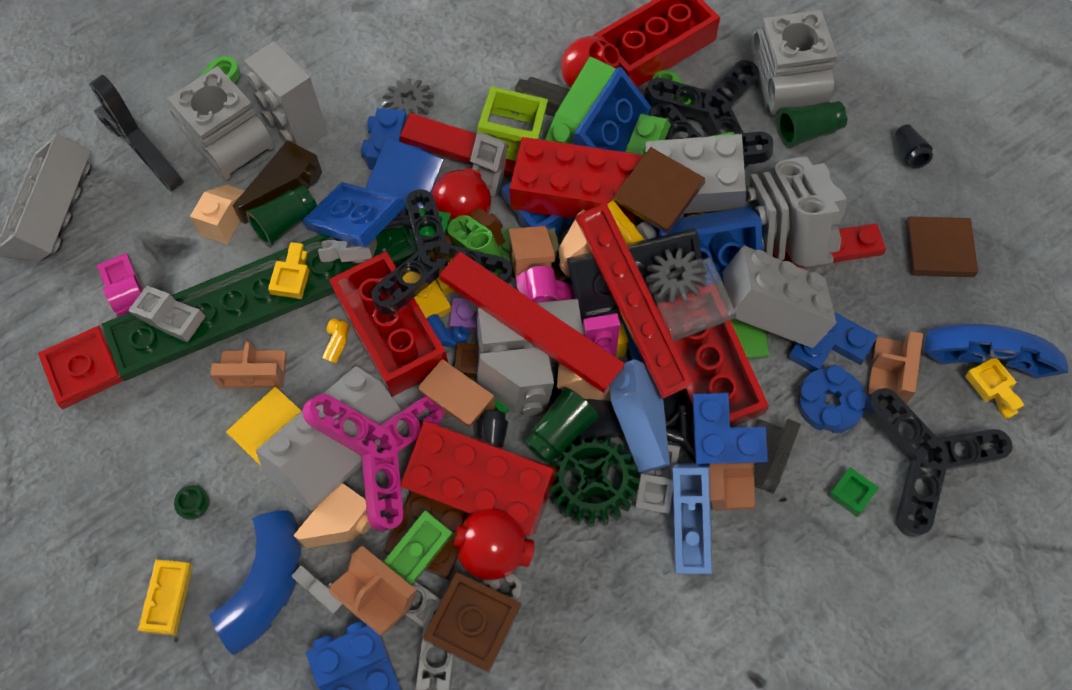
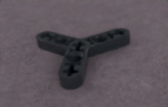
[643,60,759,170]
[89,74,183,192]
[650,103,773,165]
[372,189,512,315]
[865,388,1012,537]

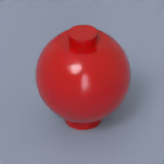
[561,36,620,88]
[431,168,491,235]
[452,508,535,581]

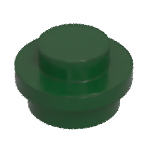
[174,485,210,520]

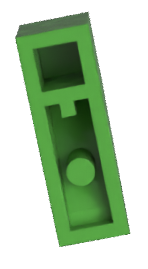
[545,57,617,144]

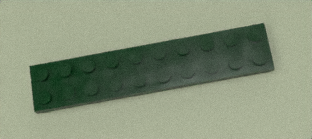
[102,227,418,381]

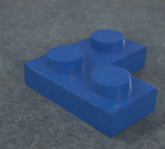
[788,312,878,372]
[693,393,768,465]

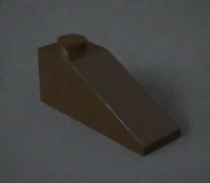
[232,140,322,224]

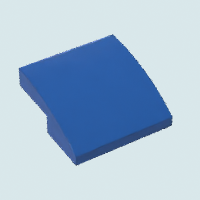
[366,137,443,211]

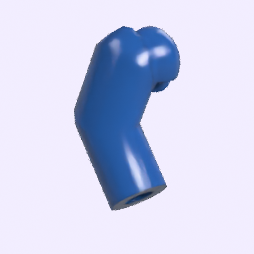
[427,314,469,348]

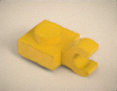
[268,242,310,299]
[965,358,1024,420]

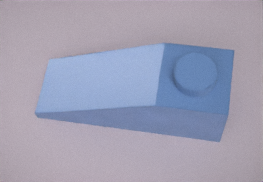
[610,359,670,473]
[673,463,712,574]

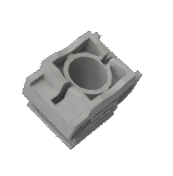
[750,10,838,115]
[167,66,275,180]
[746,156,847,267]

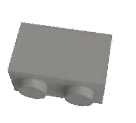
[476,347,554,416]

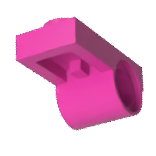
[96,253,143,317]
[516,266,575,303]
[582,313,620,357]

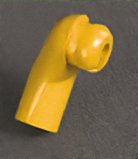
[322,318,350,364]

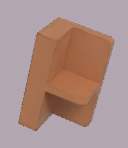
[509,226,555,288]
[867,331,923,404]
[210,341,287,388]
[418,359,495,427]
[710,463,755,511]
[329,546,416,636]

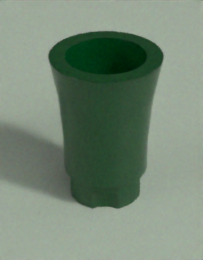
[777,101,847,148]
[246,185,317,248]
[524,387,599,464]

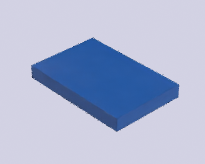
[302,182,406,248]

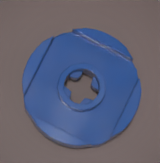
[798,365,868,433]

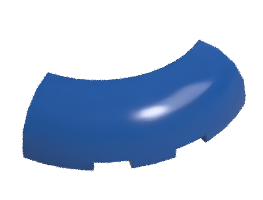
[925,324,1068,379]
[209,510,301,655]

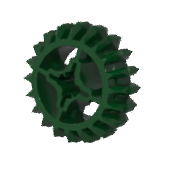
[549,434,640,527]

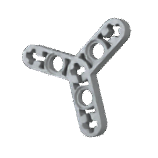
[404,574,523,690]

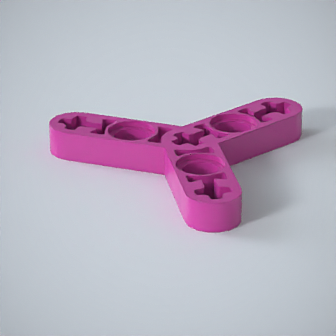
[303,394,443,532]

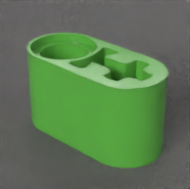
[447,215,503,268]

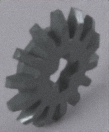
[383,78,434,118]
[646,248,707,304]

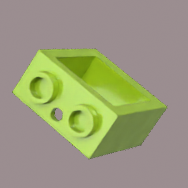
[476,86,548,161]

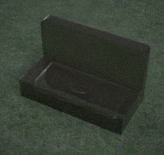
[515,77,570,118]
[754,419,801,494]

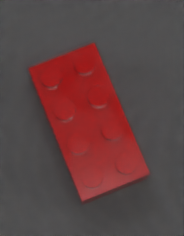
[593,0,720,88]
[510,137,644,224]
[329,251,448,397]
[657,285,769,428]
[400,421,559,536]

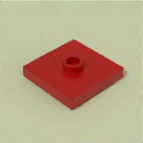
[38,325,124,410]

